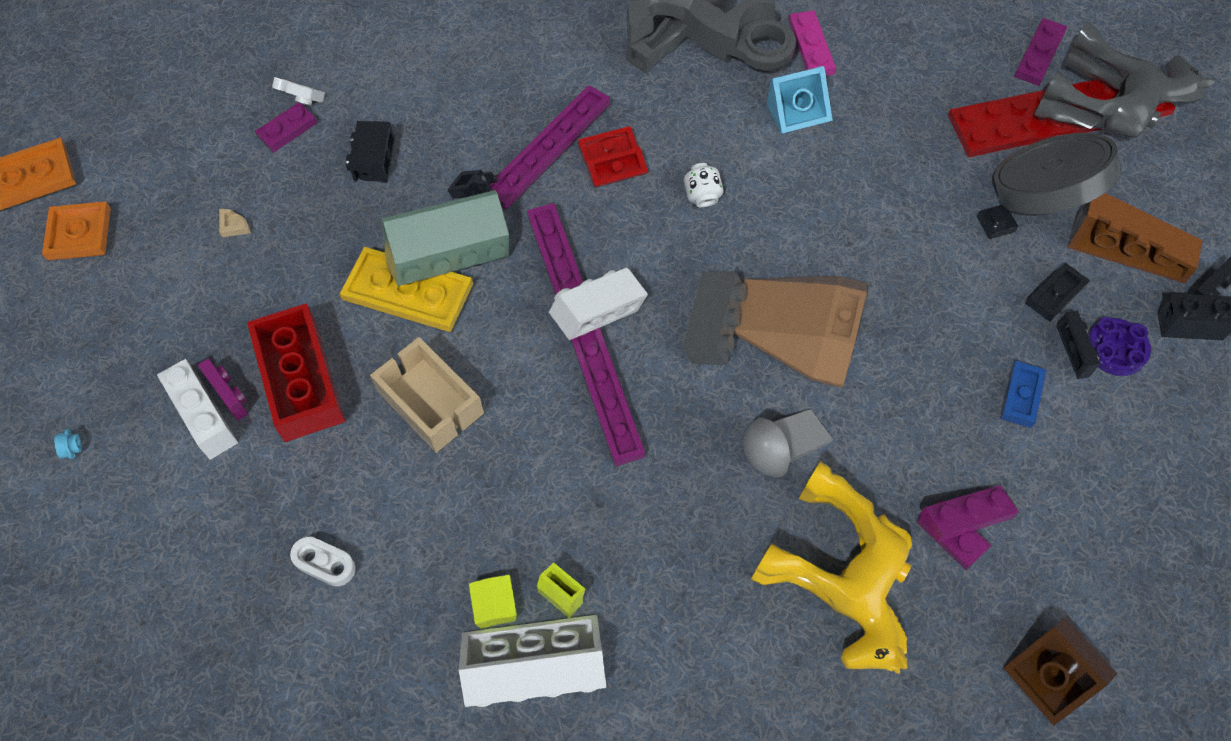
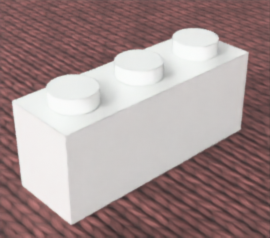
[549,268,648,340]
[157,359,238,460]

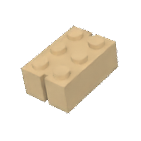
[370,337,484,453]

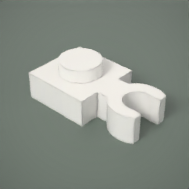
[272,77,325,105]

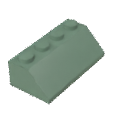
[381,190,509,286]

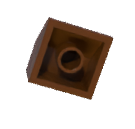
[1003,617,1117,726]

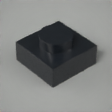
[977,205,1018,239]

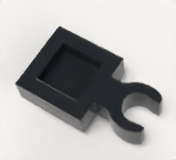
[447,170,498,199]

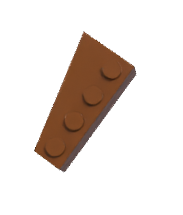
[1067,193,1203,283]

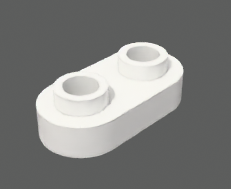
[290,537,355,586]

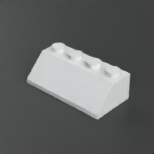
[459,615,606,707]

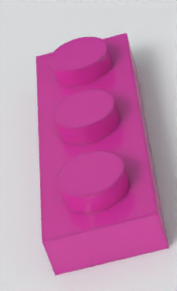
[788,10,836,76]

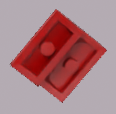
[578,126,648,188]

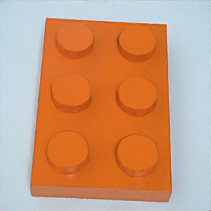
[0,137,76,210]

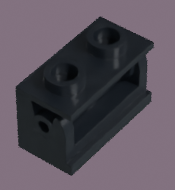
[346,121,395,183]
[1157,293,1231,341]

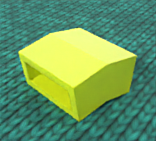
[537,563,586,618]
[469,575,517,629]

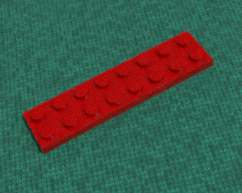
[948,80,1176,158]

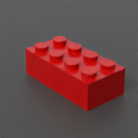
[247,303,346,442]

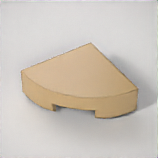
[219,209,251,237]

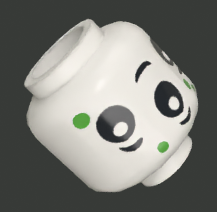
[684,163,723,208]

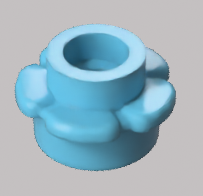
[54,429,82,460]

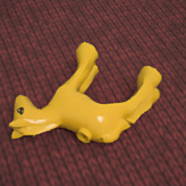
[751,461,912,674]

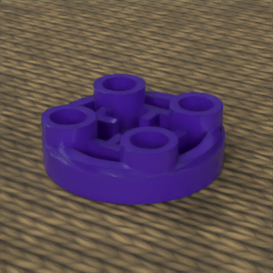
[1088,317,1151,376]

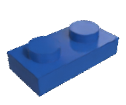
[1000,361,1047,428]

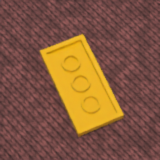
[340,247,473,332]

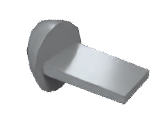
[743,409,833,478]

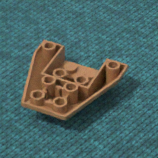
[734,276,867,388]

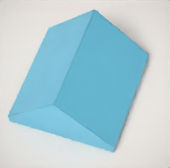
[767,66,833,133]

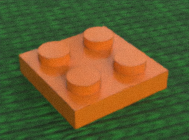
[42,201,111,260]

